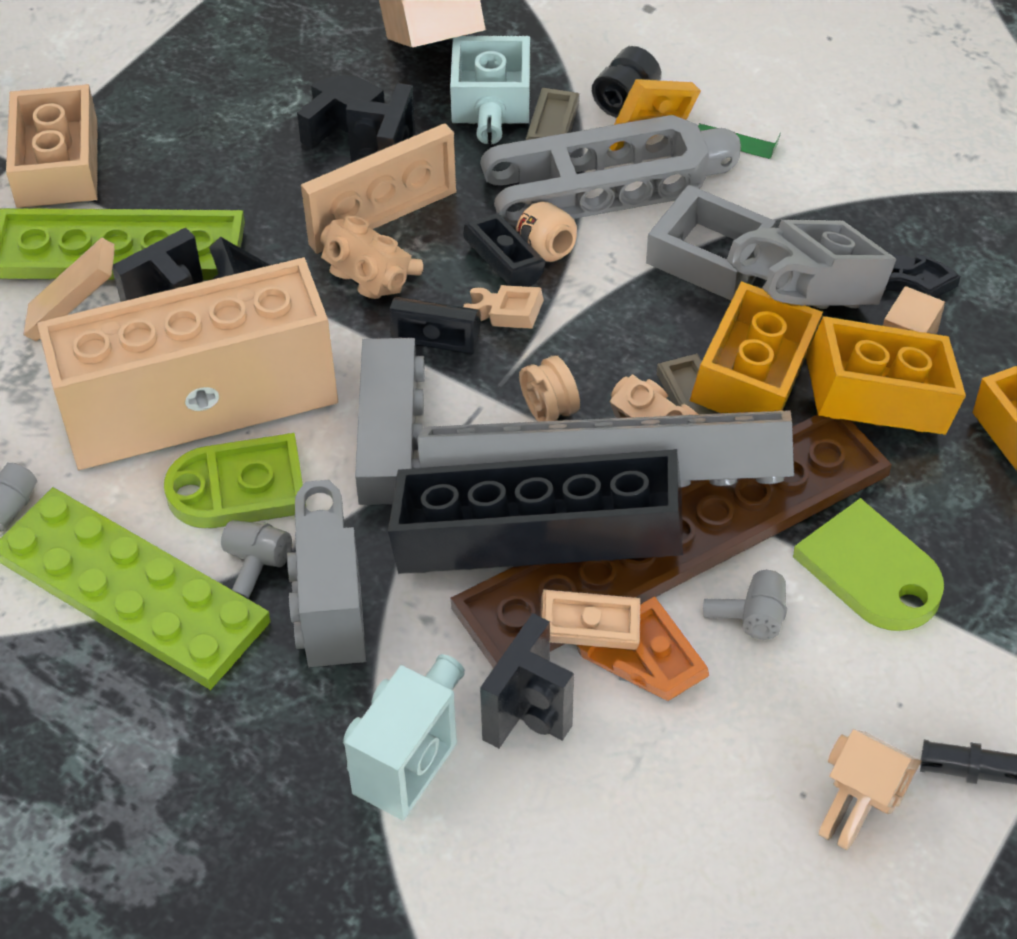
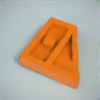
[576,596,709,701]

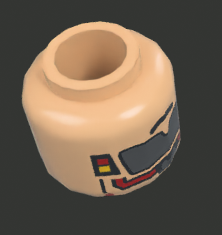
[516,201,577,262]

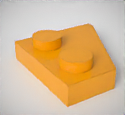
[609,79,701,151]

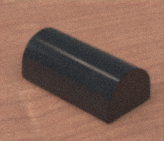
[463,213,546,287]
[390,297,481,354]

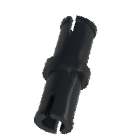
[920,739,1017,785]

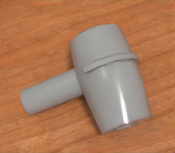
[0,462,37,531]
[221,520,292,599]
[703,569,787,640]

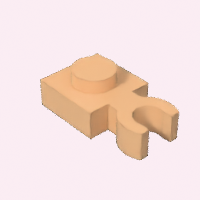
[463,285,544,329]

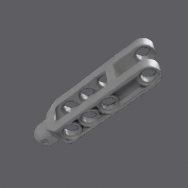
[480,115,741,229]

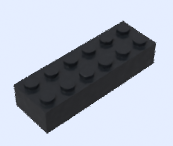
[388,449,683,574]

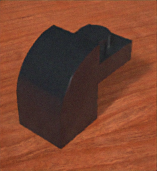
[297,75,385,149]

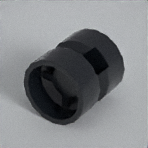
[591,46,662,118]

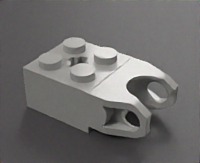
[727,220,897,309]
[287,480,366,667]

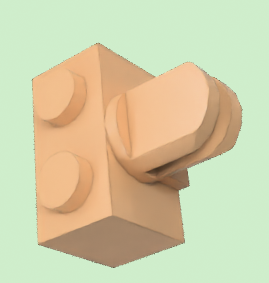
[819,729,921,850]

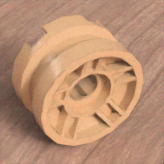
[519,356,580,422]

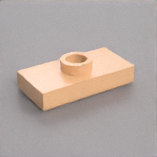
[540,590,640,650]

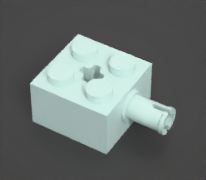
[450,36,530,144]
[343,654,465,821]

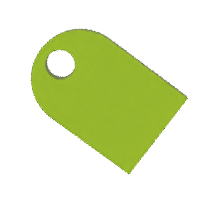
[164,433,306,528]
[793,498,944,631]

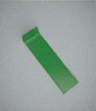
[698,123,781,159]

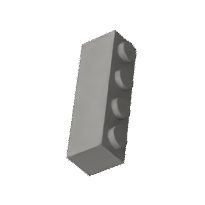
[355,338,425,505]

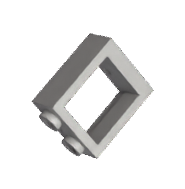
[646,185,776,301]

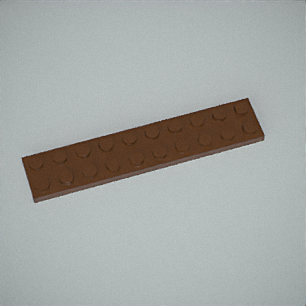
[451,414,892,668]

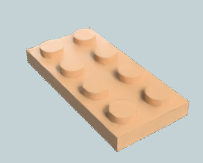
[301,123,456,254]

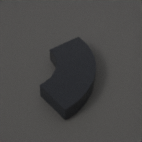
[884,250,961,298]

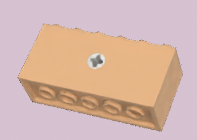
[37,257,338,471]

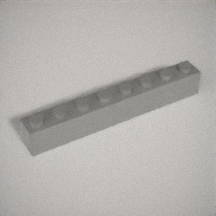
[417,410,794,487]

